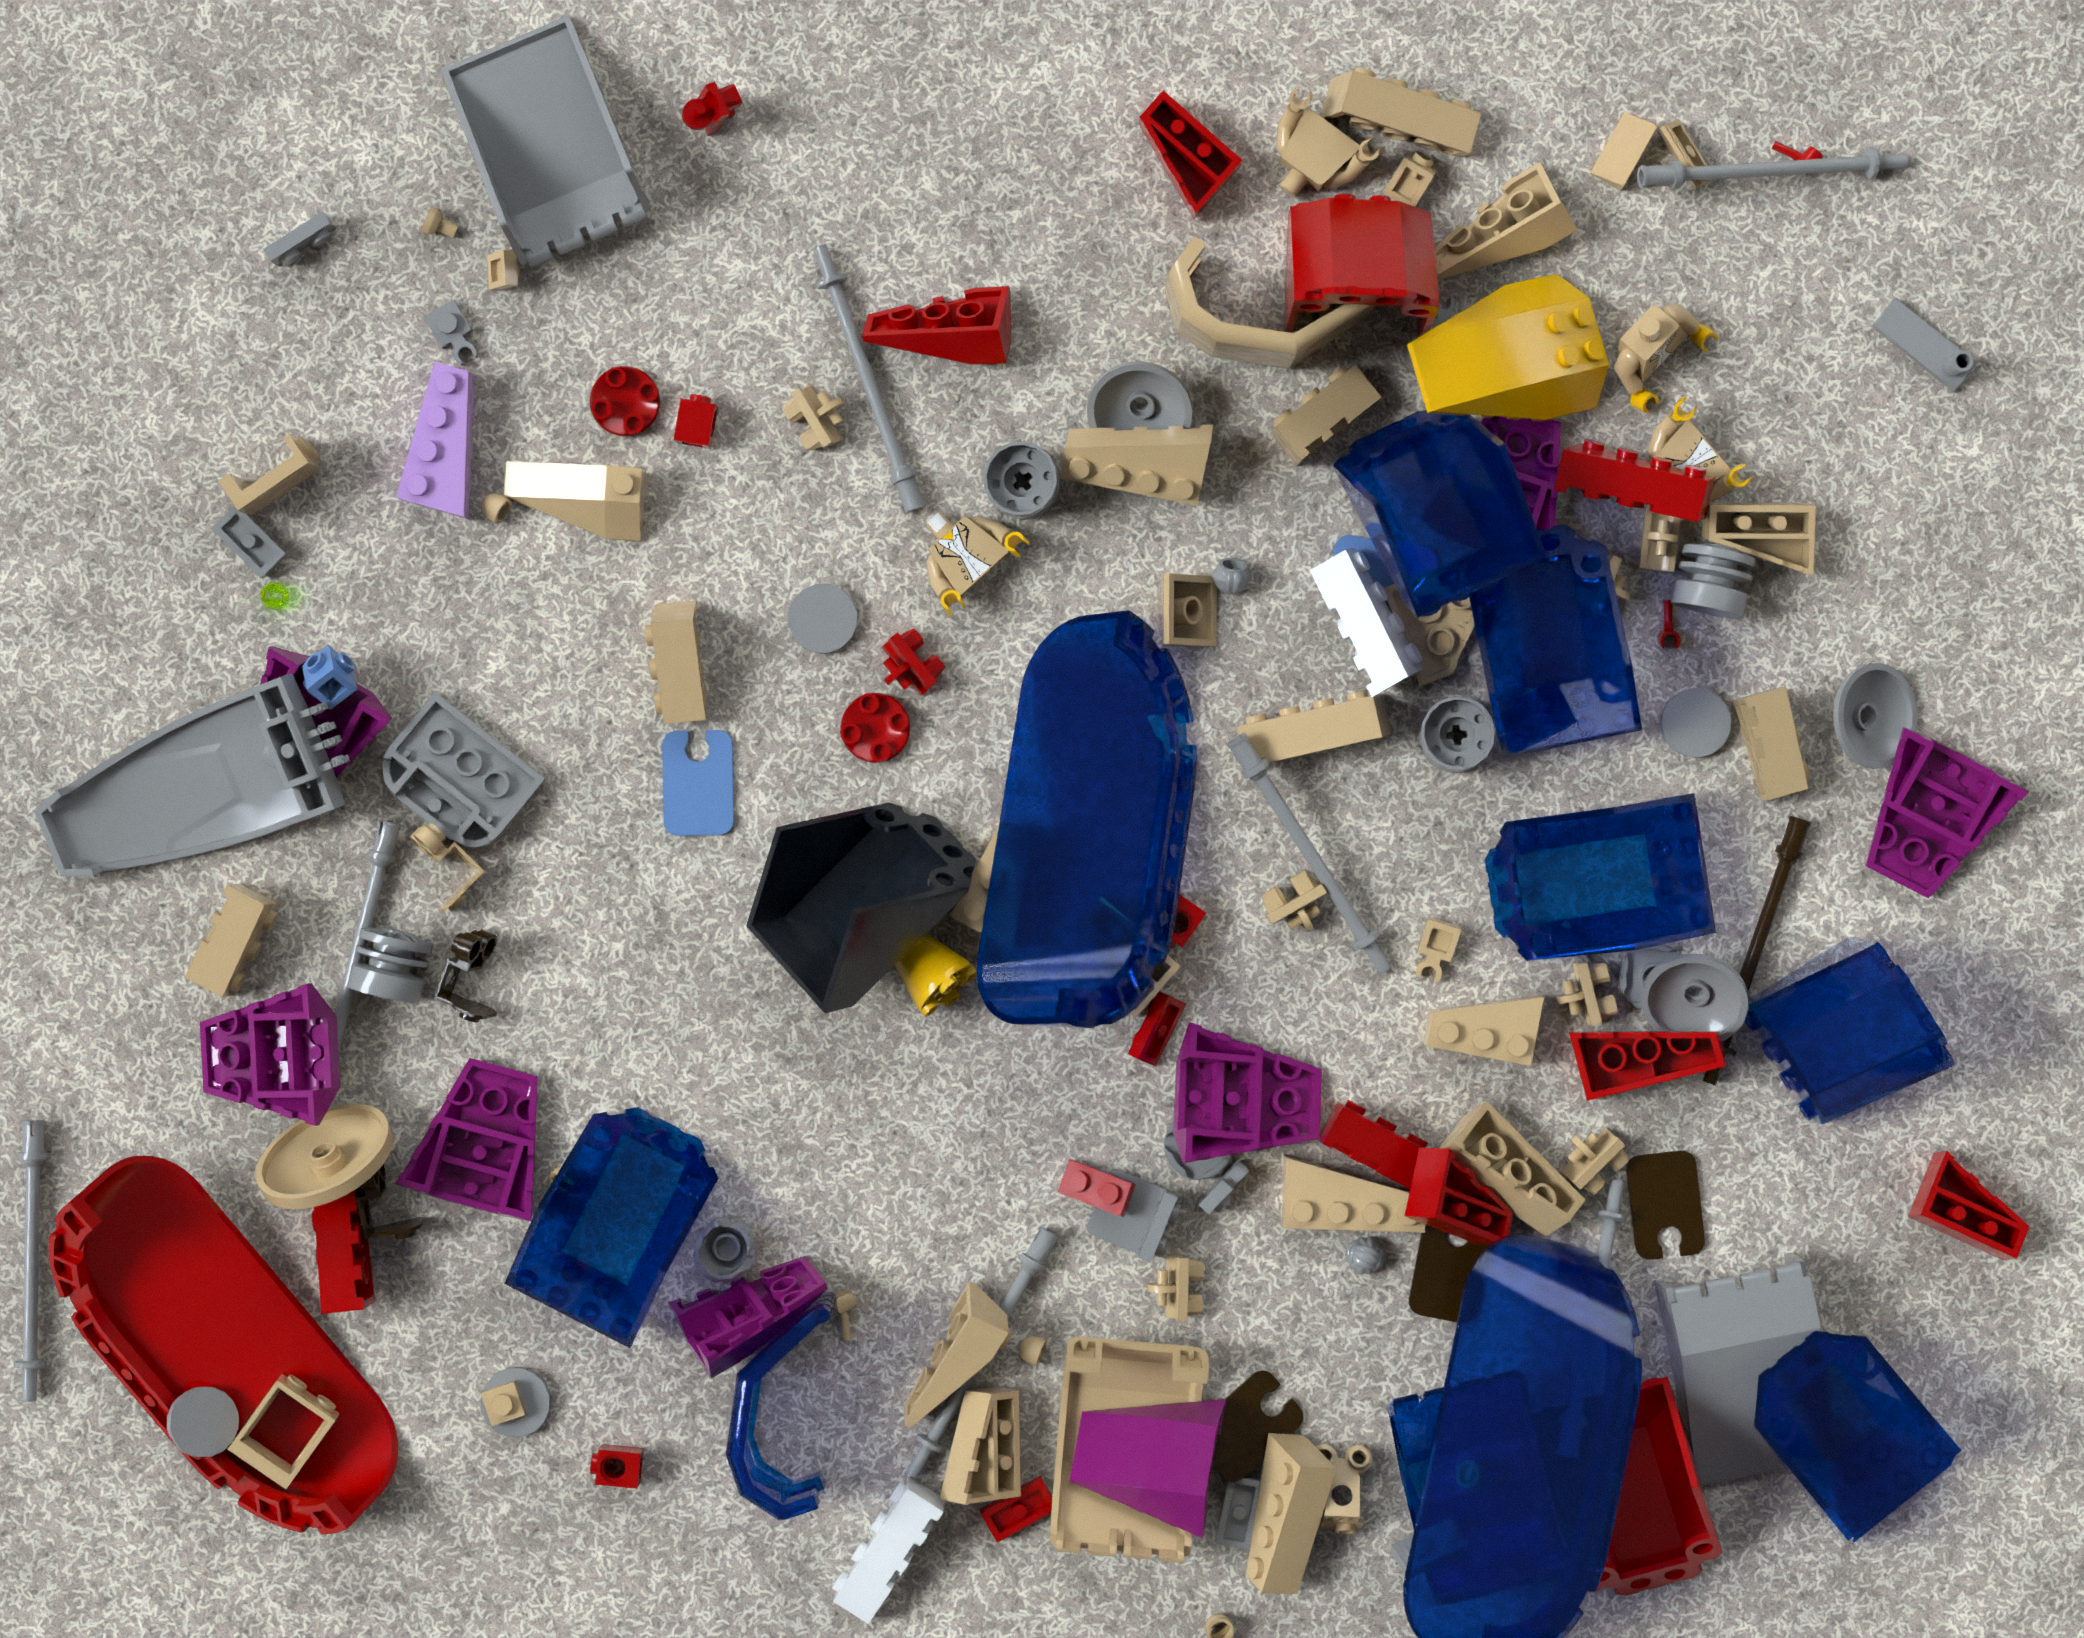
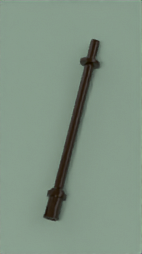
[1703,816,1812,1086]

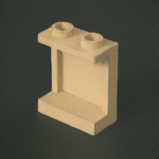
[218,433,321,516]

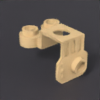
[409,823,485,912]
[1315,1444,1373,1535]

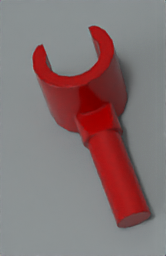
[1771,141,1823,160]
[1657,600,1681,649]

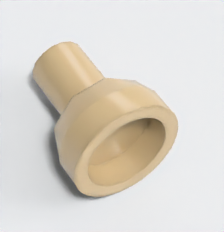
[420,206,459,238]

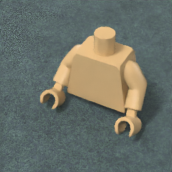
[1276,85,1384,198]

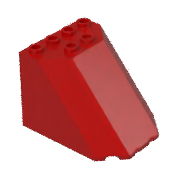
[1283,194,1439,338]
[1531,1376,1723,1596]

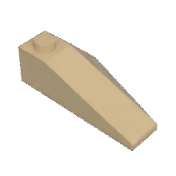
[1434,162,1578,279]
[504,461,646,541]
[904,1281,1011,1428]

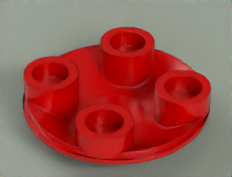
[590,366,660,436]
[840,693,911,763]

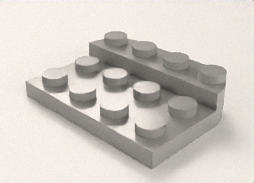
[382,692,545,851]

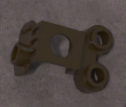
[433,929,497,1023]
[356,1164,426,1239]

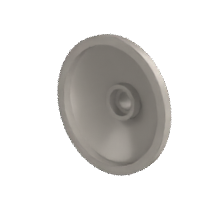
[1087,361,1193,431]
[1833,663,1918,769]
[1641,953,1749,1041]

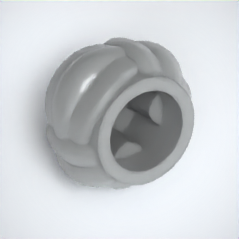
[1212,558,1252,595]
[1345,1236,1385,1275]

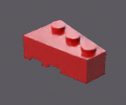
[1139,90,1243,219]
[1319,1100,1428,1189]
[1404,1148,1513,1246]
[1908,1150,2030,1260]

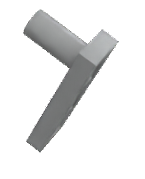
[1871,298,1977,392]

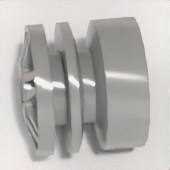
[983,441,1062,520]
[1671,543,1757,619]
[1419,696,1495,773]
[347,927,433,1004]

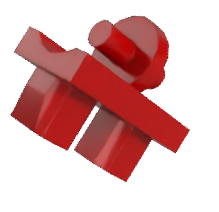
[682,81,743,136]
[882,628,945,696]

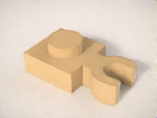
[1416,917,1462,983]

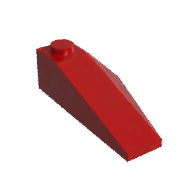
[862,286,1011,365]

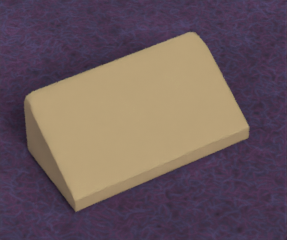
[1590,112,1658,191]
[1658,119,1711,191]

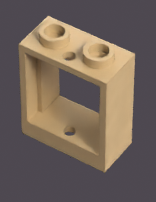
[228,1374,340,1489]

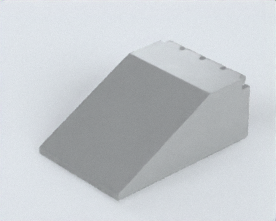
[441,15,651,268]
[1654,1253,1834,1485]

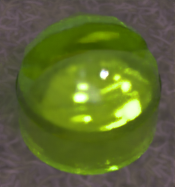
[260,582,290,610]

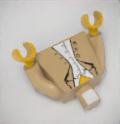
[1614,303,1718,414]
[1647,396,1753,501]
[925,511,1030,616]

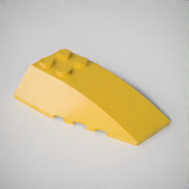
[1407,274,1609,422]

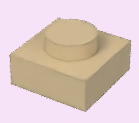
[487,250,520,291]
[480,1380,527,1426]

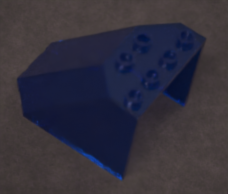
[1333,410,1547,618]
[1465,524,1642,759]
[1484,793,1716,961]
[1745,937,1955,1125]
[504,1107,719,1348]
[1754,1331,1962,1549]

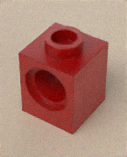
[673,394,718,449]
[1153,892,1206,949]
[590,1444,644,1489]

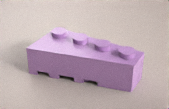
[396,362,474,520]

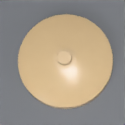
[255,1104,394,1209]

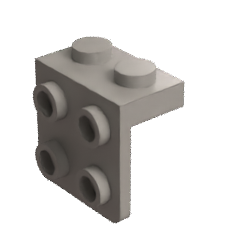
[1087,1169,1181,1263]

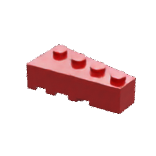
[1553,439,1716,522]
[1569,1031,1728,1101]
[312,1188,376,1314]

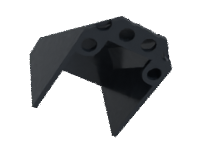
[746,802,976,1013]

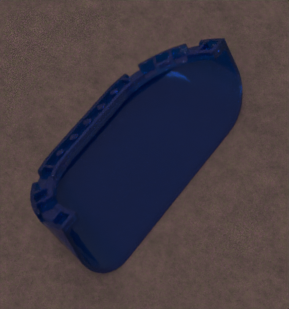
[977,610,1197,1028]
[1403,1234,1642,1638]

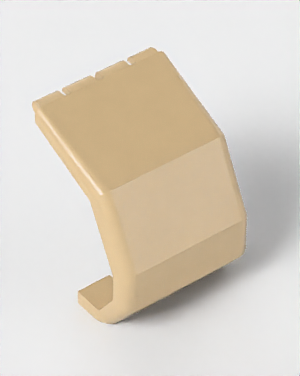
[1164,236,1376,369]
[1049,1336,1209,1563]

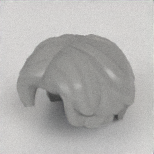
[693,1217,756,1284]

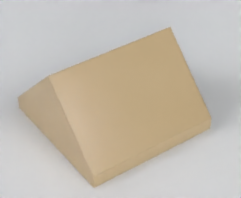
[1162,573,1217,647]

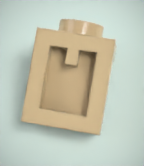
[1383,150,1438,207]

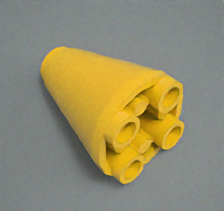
[895,933,978,1017]

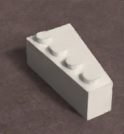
[1310,547,1423,697]
[832,1477,945,1624]

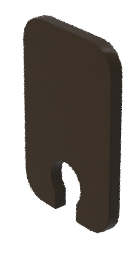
[1626,1150,1705,1260]
[1408,1225,1490,1323]
[1212,1370,1303,1482]

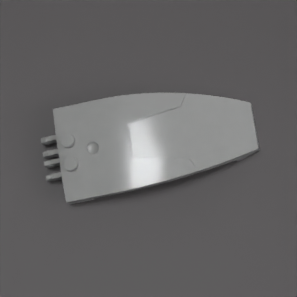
[34,673,350,876]

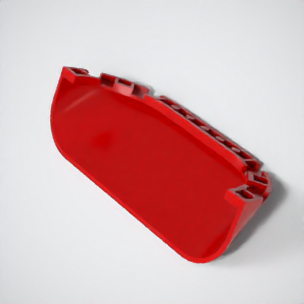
[48,1155,398,1535]

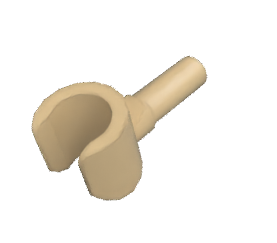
[833,1289,857,1341]

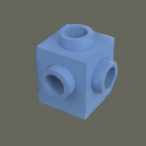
[302,645,357,710]

